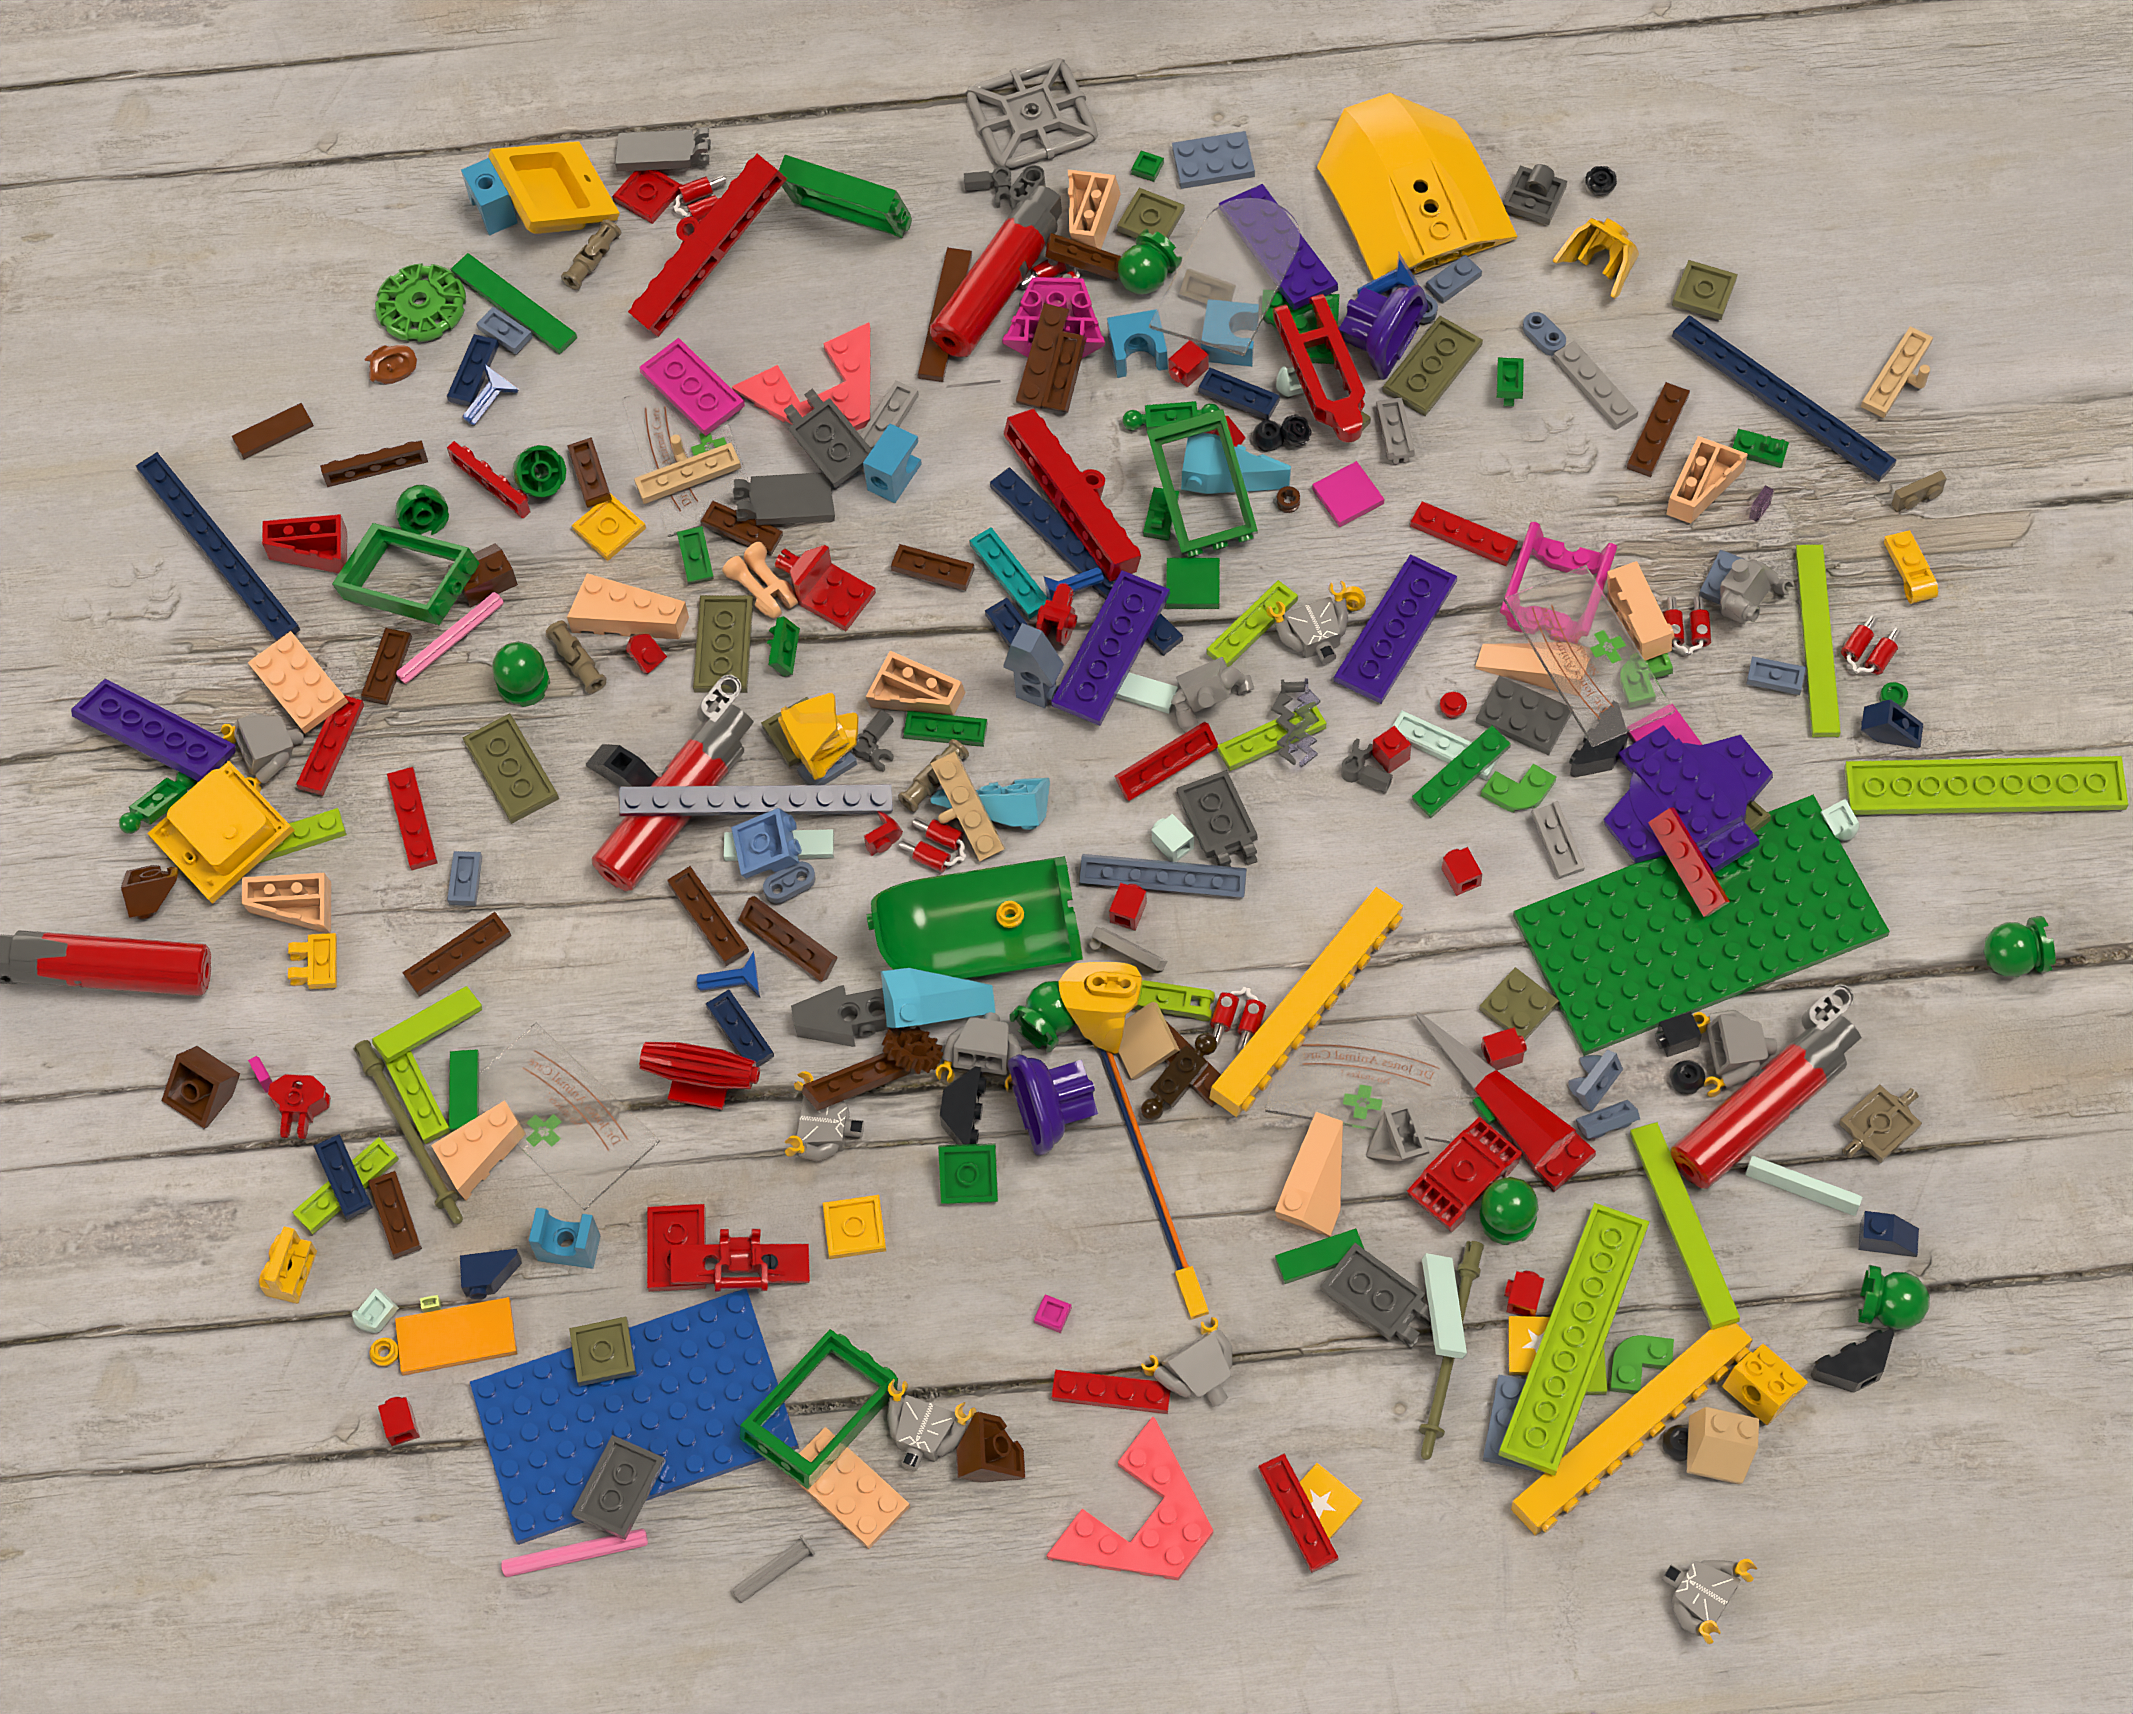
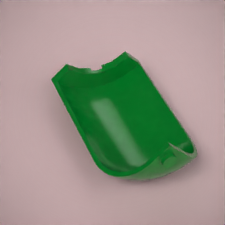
[866,856,1083,979]

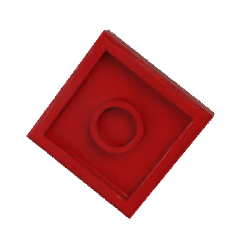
[612,170,682,224]

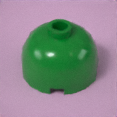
[512,445,567,497]
[395,484,449,535]

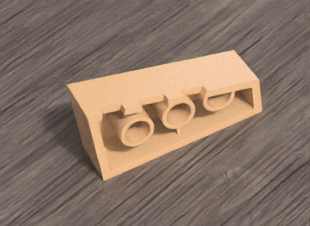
[567,573,689,639]

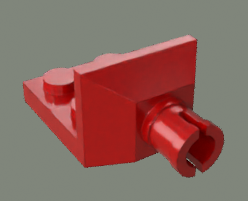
[775,545,876,632]

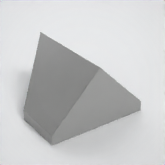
[1366,1102,1429,1162]

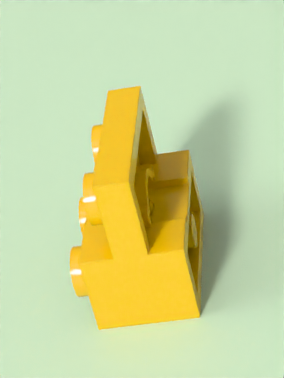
[259,1226,317,1304]
[1722,1343,1808,1426]

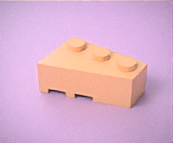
[1666,436,1748,524]
[1607,561,1674,662]
[242,873,331,933]
[431,1100,526,1201]

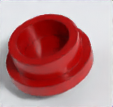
[1440,692,1467,718]

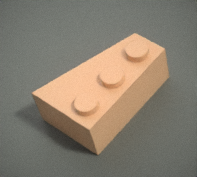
[1068,169,1121,249]
[866,651,966,715]

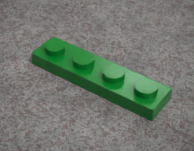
[1412,725,1511,818]

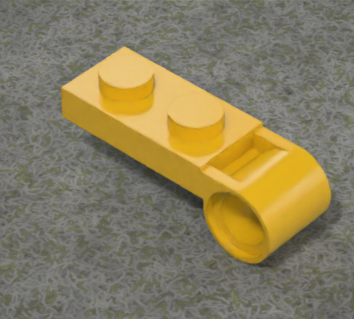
[1884,530,1938,604]

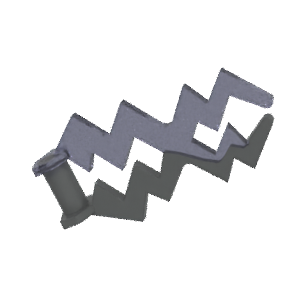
[1271,678,1321,767]

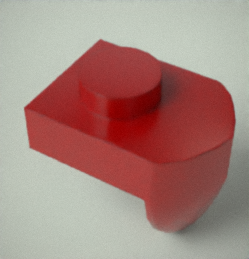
[626,634,667,674]
[864,811,903,856]

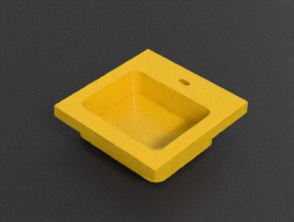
[488,141,620,234]
[147,761,295,904]

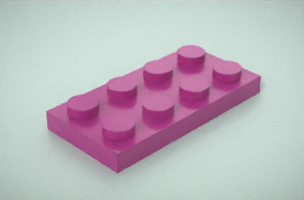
[639,338,745,436]

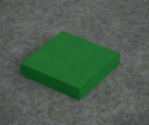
[1166,558,1220,609]
[938,1143,998,1204]

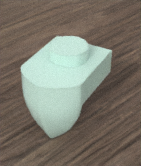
[1276,366,1304,397]
[1820,799,1860,841]
[352,1288,399,1333]

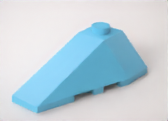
[1181,433,1291,494]
[931,778,1050,829]
[881,968,996,1028]

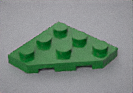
[1262,291,1340,364]

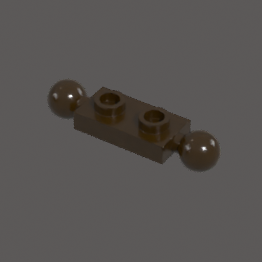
[1141,1033,1217,1121]

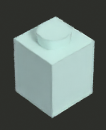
[1152,814,1194,862]

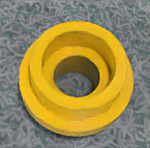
[1342,586,1366,611]
[996,901,1024,928]
[369,1338,399,1367]

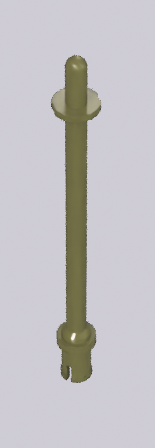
[353,1040,463,1224]
[1419,1241,1484,1460]

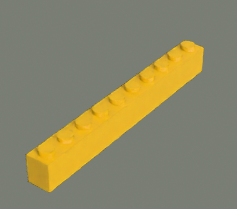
[1209,887,1403,1117]
[1511,1323,1753,1536]

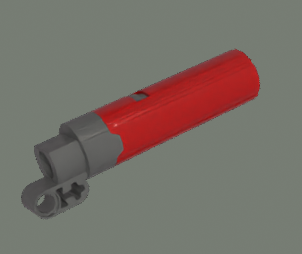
[930,165,1062,357]
[592,675,754,891]
[1671,984,1862,1189]

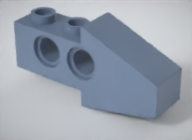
[1003,623,1064,708]

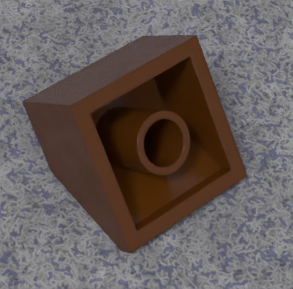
[448,543,518,608]
[161,1046,240,1129]

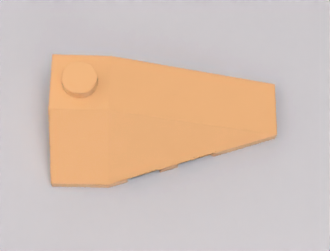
[1475,643,1593,697]
[1275,1112,1343,1237]

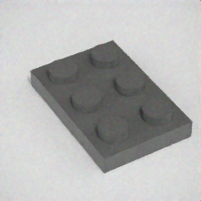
[1475,675,1573,755]
[571,1435,666,1540]

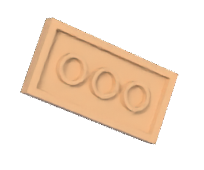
[248,631,348,734]
[792,1427,910,1549]

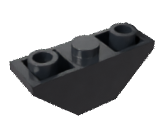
[1569,701,1628,778]
[586,744,658,787]
[939,1066,987,1145]
[1811,1329,1894,1393]

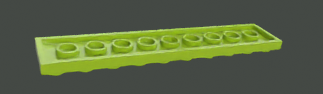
[1844,756,2128,815]
[1499,1202,1650,1476]

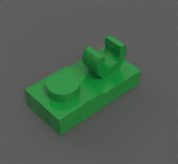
[1496,357,1524,407]
[1732,428,1789,468]
[1143,487,1179,541]
[677,526,714,584]
[767,616,800,677]

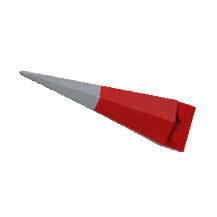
[1416,1011,1596,1192]

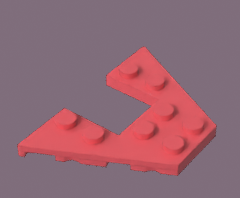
[732,322,871,431]
[1047,1417,1213,1580]

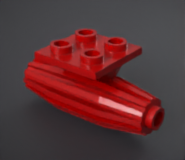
[639,1042,760,1110]

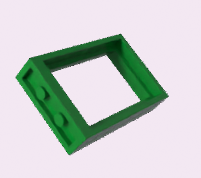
[778,155,912,238]
[1147,409,1258,558]
[332,523,480,626]
[740,1329,898,1490]

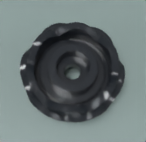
[1586,166,1617,195]
[1281,414,1312,446]
[1252,420,1284,451]
[1669,1060,1706,1094]
[1662,1425,1689,1461]

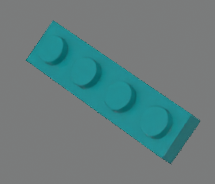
[969,527,1049,620]

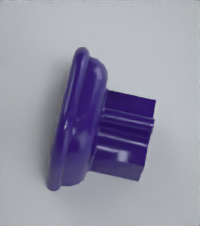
[1339,285,1428,380]
[1007,1054,1098,1156]

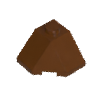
[121,865,179,919]
[956,1412,1025,1483]

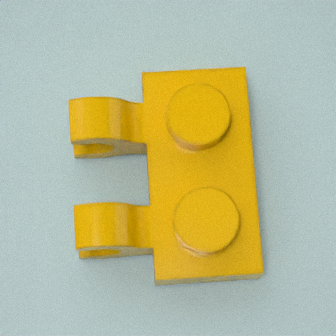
[288,933,337,989]

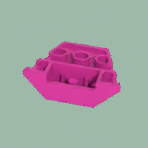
[1002,277,1105,358]

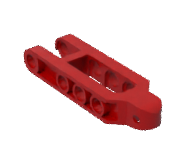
[1273,294,1366,443]

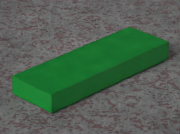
[903,711,988,747]
[449,1049,479,1133]
[1275,1228,1365,1284]

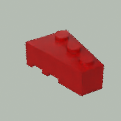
[262,514,347,574]

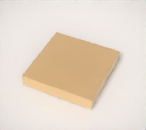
[1119,1002,1179,1080]

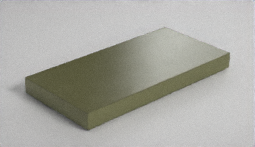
[1382,316,1483,416]
[693,595,754,693]
[462,713,559,824]

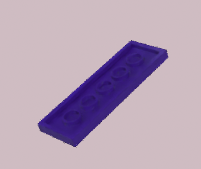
[1219,184,1338,310]
[1334,554,1457,704]
[1051,570,1170,726]
[71,679,236,782]

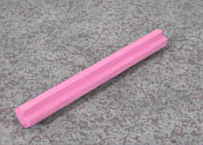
[396,592,504,684]
[501,1529,648,1577]

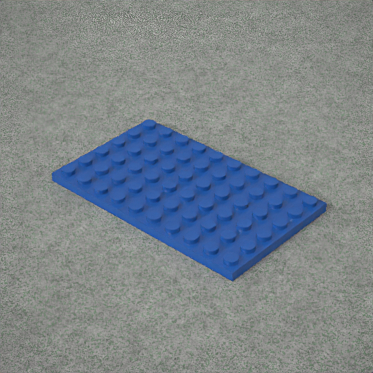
[470,1289,799,1545]

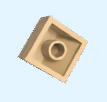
[1687,1407,1759,1484]

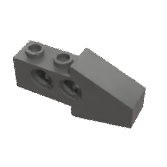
[791,985,903,1047]

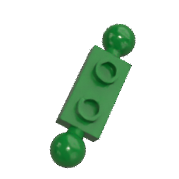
[1122,401,1220,431]
[119,772,198,834]

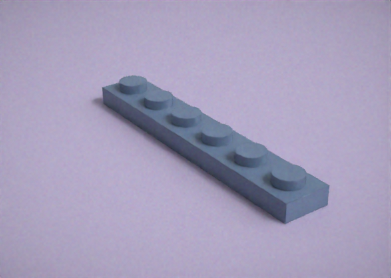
[1080,854,1247,897]

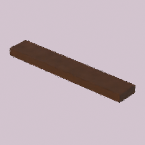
[918,247,972,382]

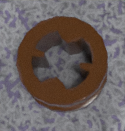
[1277,486,1300,513]

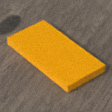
[395,1297,517,1376]

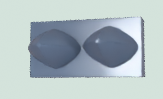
[1568,1049,1623,1112]

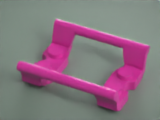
[1500,522,1617,645]

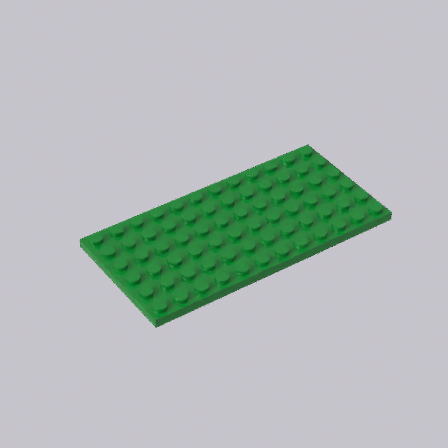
[1513,794,1890,1056]

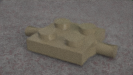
[1839,1084,1922,1163]

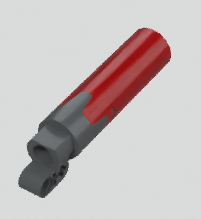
[0,930,211,996]

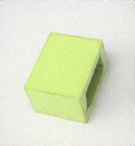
[420,1295,442,1313]

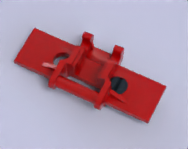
[670,1229,810,1292]

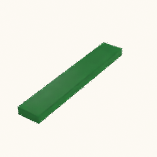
[450,253,577,354]

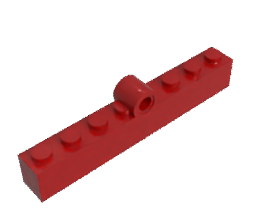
[628,153,787,337]
[1003,409,1141,581]

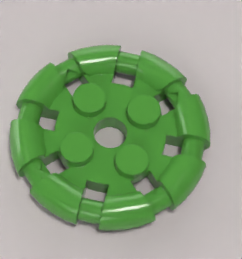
[375,263,466,342]

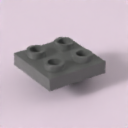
[1503,164,1568,225]

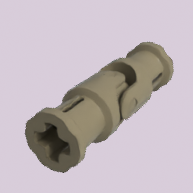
[561,220,622,290]
[546,620,607,694]
[898,739,969,812]

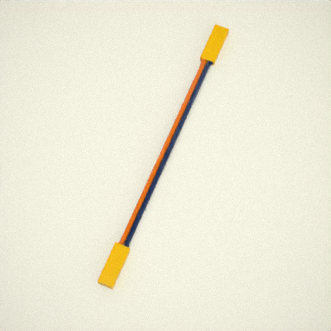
[1093,1043,1209,1320]

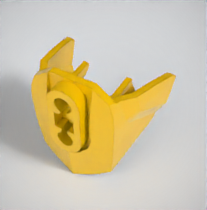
[1553,218,1639,299]
[778,693,859,780]
[1059,962,1143,1054]

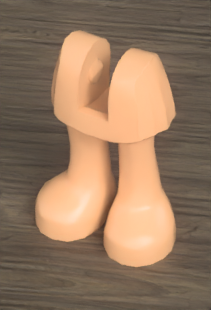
[722,542,798,619]

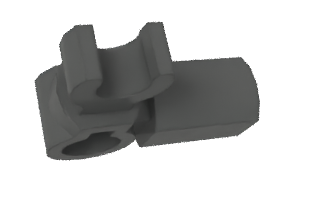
[964,166,1012,208]
[852,710,894,772]
[1341,739,1393,793]

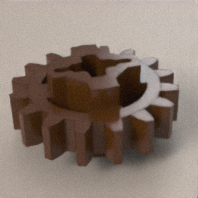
[882,1026,943,1074]

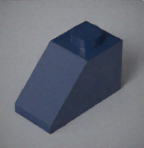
[1861,699,1923,748]
[1858,1211,1919,1257]
[460,1248,522,1299]

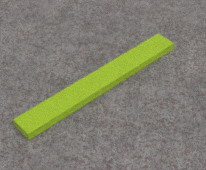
[1795,545,1841,737]
[1630,1122,1740,1330]

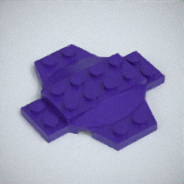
[1604,725,1773,874]

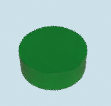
[1880,682,1908,708]

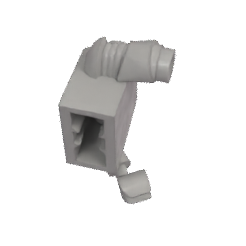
[1720,559,1795,625]
[1171,657,1254,733]

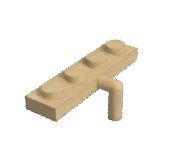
[1861,326,1933,418]
[634,435,741,504]
[930,751,1005,861]

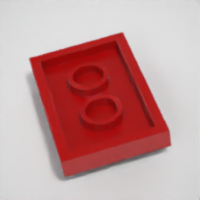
[647,1204,706,1292]

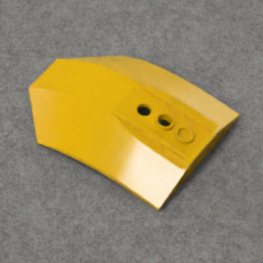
[1316,93,1518,280]

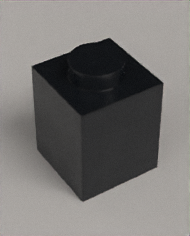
[1655,1011,1702,1057]

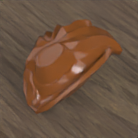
[364,345,417,384]

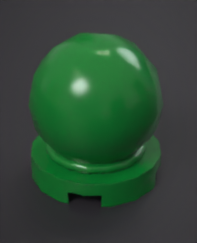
[1118,229,1182,295]
[492,641,550,707]
[1983,916,2056,977]
[1009,981,1076,1053]
[1479,1176,1539,1245]
[1858,1265,1930,1330]

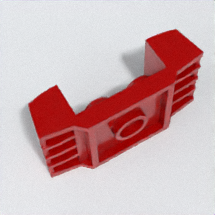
[1407,1116,1522,1232]

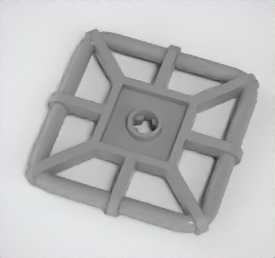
[966,58,1098,168]

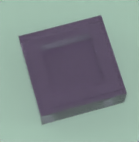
[1749,485,1774,522]

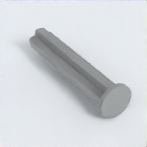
[732,1535,815,1602]

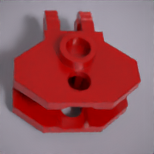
[1036,583,1078,646]
[268,1074,331,1139]

